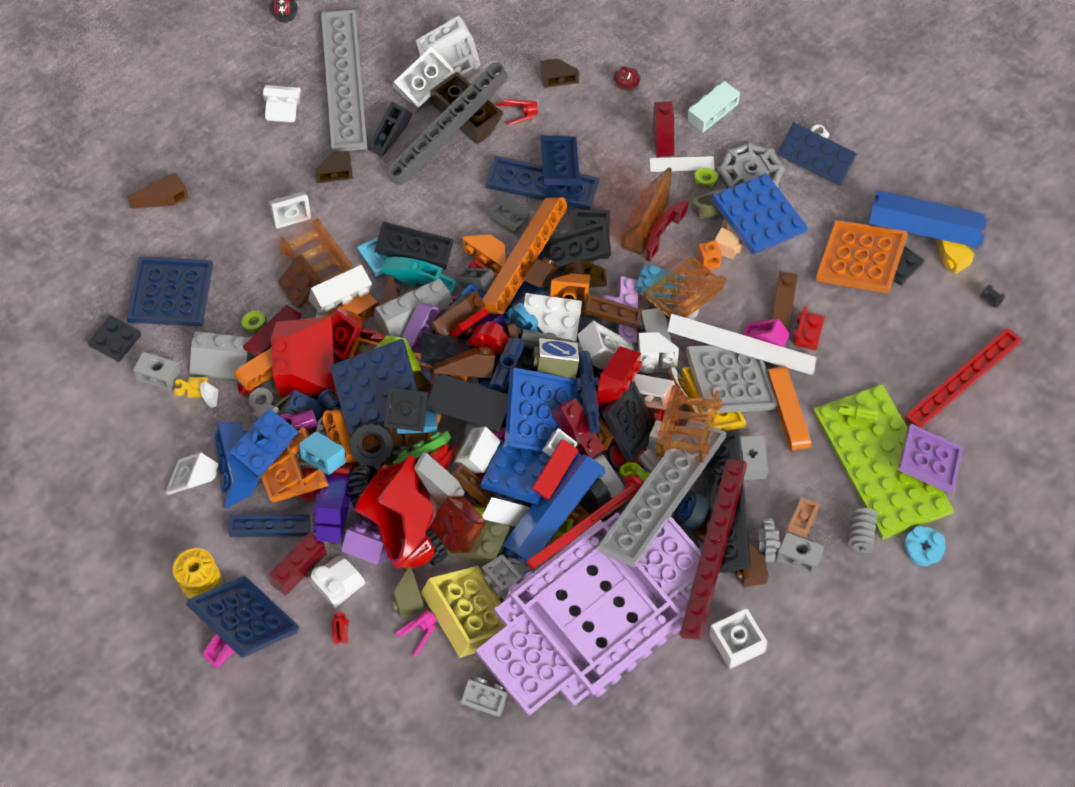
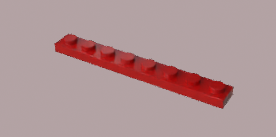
[904,328,1022,428]

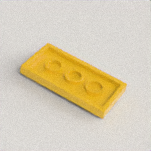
[681,367,746,431]

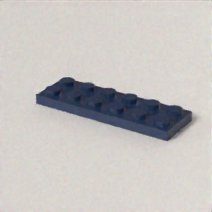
[486,156,599,210]

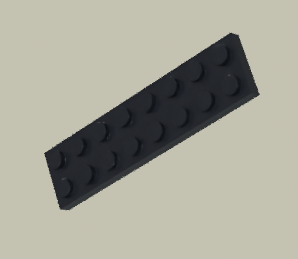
[703,430,752,573]

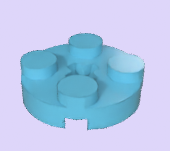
[904,526,945,566]

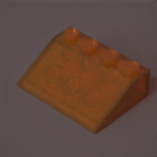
[619,167,672,255]

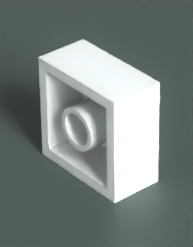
[542,428,578,456]

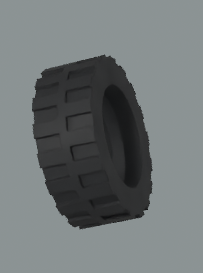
[349,421,394,466]
[579,477,612,514]

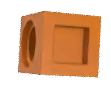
[697,240,722,271]

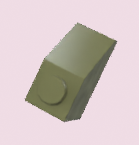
[392,568,424,618]

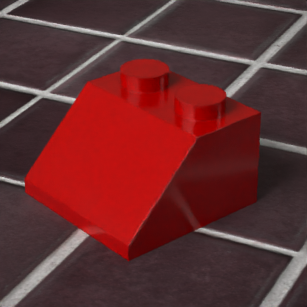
[332,309,364,360]

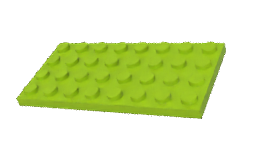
[813,384,954,540]

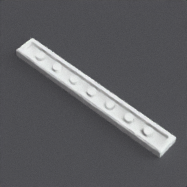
[667,314,816,375]

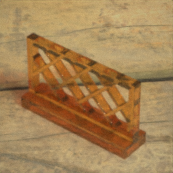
[643,256,727,318]

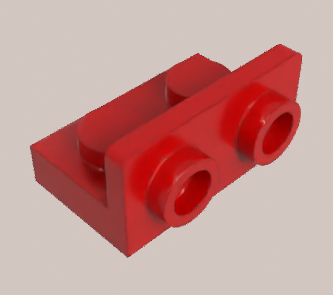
[792,306,825,351]

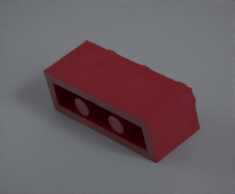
[550,398,605,458]
[268,532,326,596]

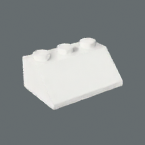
[392,46,456,108]
[308,265,372,313]

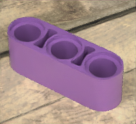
[401,302,440,354]

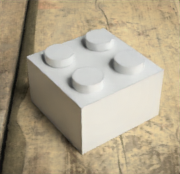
[709,608,767,669]

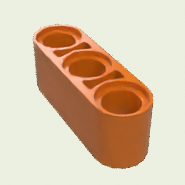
[323,410,357,463]

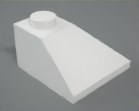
[165,452,219,495]

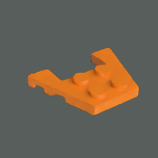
[261,427,328,503]

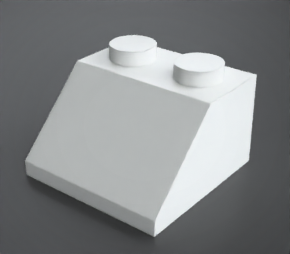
[268,192,311,229]

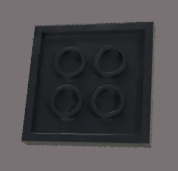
[602,381,655,462]

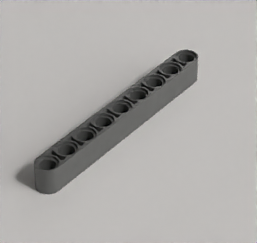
[388,62,507,185]

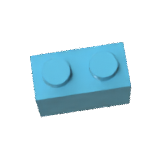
[299,432,346,475]

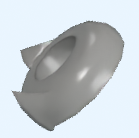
[249,387,274,410]

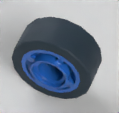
[674,491,709,531]

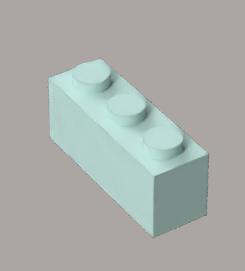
[687,81,740,133]

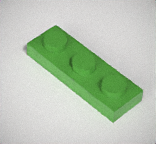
[393,431,451,464]

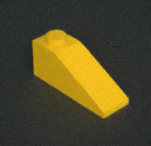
[936,239,974,275]

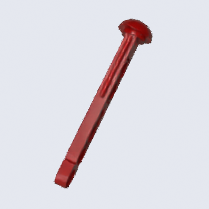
[526,475,644,570]

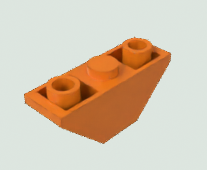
[462,234,506,275]

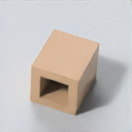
[715,228,743,259]

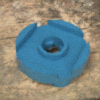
[507,303,539,334]

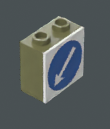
[533,338,579,379]

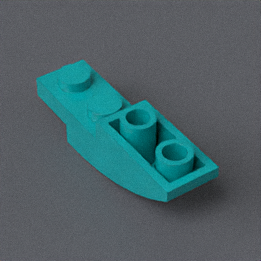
[380,257,457,294]

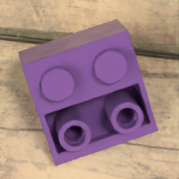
[341,519,387,565]

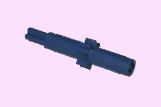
[576,351,600,434]

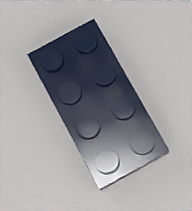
[777,122,857,186]
[541,135,580,186]

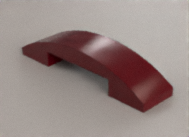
[647,200,689,262]

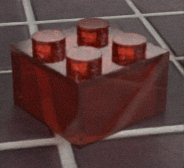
[429,496,487,553]

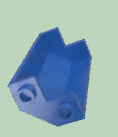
[868,190,987,249]
[502,453,606,567]

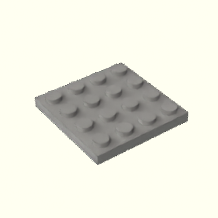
[685,345,779,414]

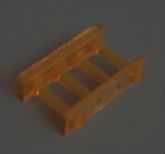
[279,218,355,283]
[655,385,722,462]

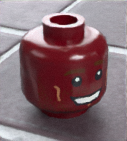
[613,66,641,91]

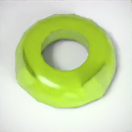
[695,168,718,189]
[241,311,267,334]

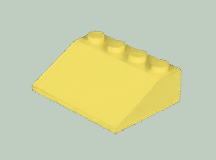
[421,566,506,658]

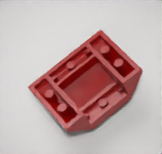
[271,316,336,398]

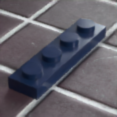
[229,514,310,537]

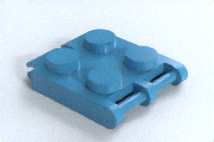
[635,265,685,306]

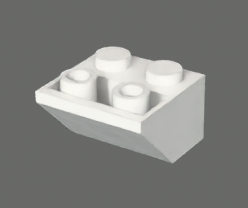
[637,332,679,373]

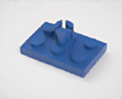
[230,407,299,478]

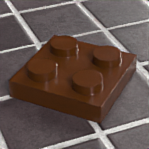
[277,255,322,308]

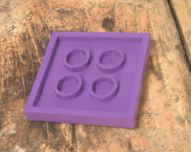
[898,424,963,494]

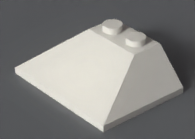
[416,16,481,76]

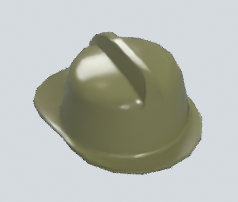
[691,189,726,219]

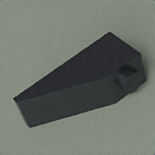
[367,102,413,157]

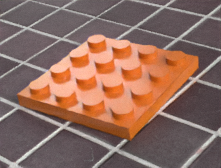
[816,220,908,294]

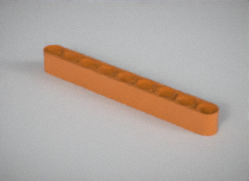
[482,197,567,314]
[234,292,380,390]

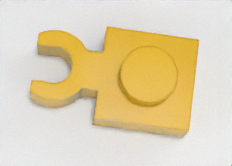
[174,377,209,398]

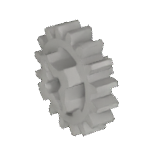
[757,518,780,562]

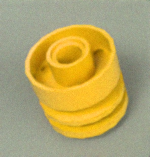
[173,548,223,599]

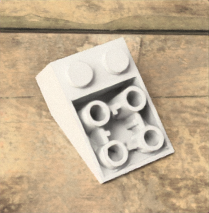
[447,427,500,475]

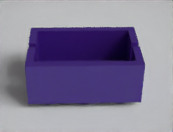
[312,474,350,543]

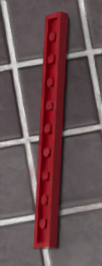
[679,460,747,640]

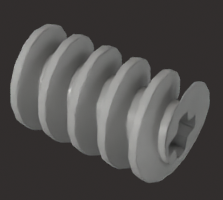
[848,508,878,553]

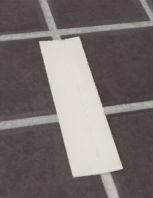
[650,156,715,172]

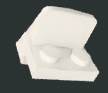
[263,85,301,123]

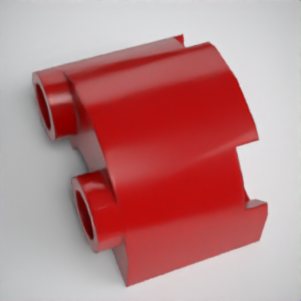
[467,322,510,355]

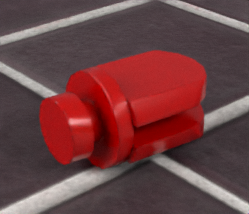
[331,612,349,645]

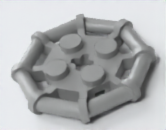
[718,142,785,189]

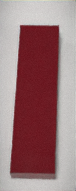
[244,305,302,357]

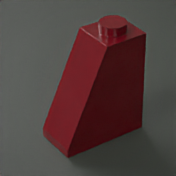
[652,101,674,157]

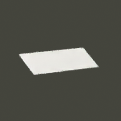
[481,497,531,527]

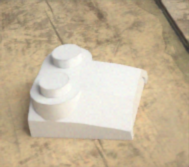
[308,555,365,608]

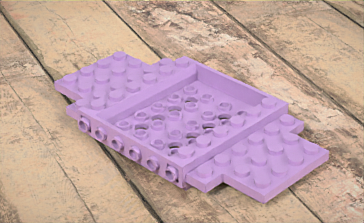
[475,512,701,717]

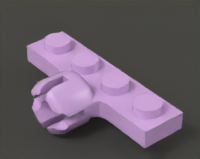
[603,276,638,346]

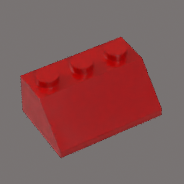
[597,346,642,407]

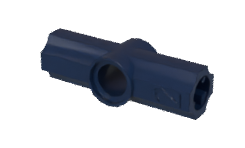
[489,338,525,393]

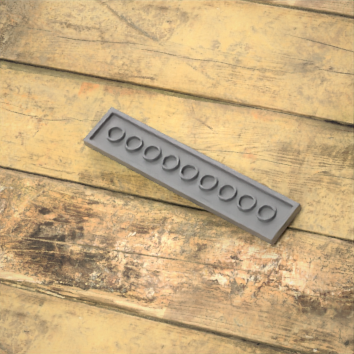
[321,10,368,152]
[598,417,727,568]

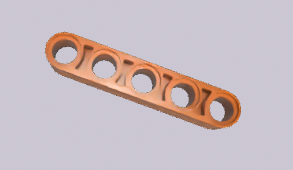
[767,366,811,451]

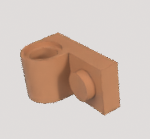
[787,497,820,538]

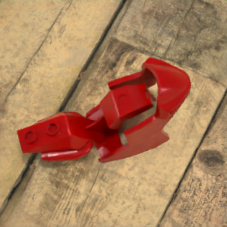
[355,444,458,568]

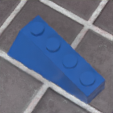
[214,422,258,508]

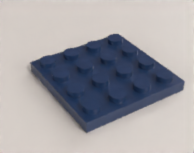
[127,257,213,327]
[330,339,419,436]
[186,576,300,658]

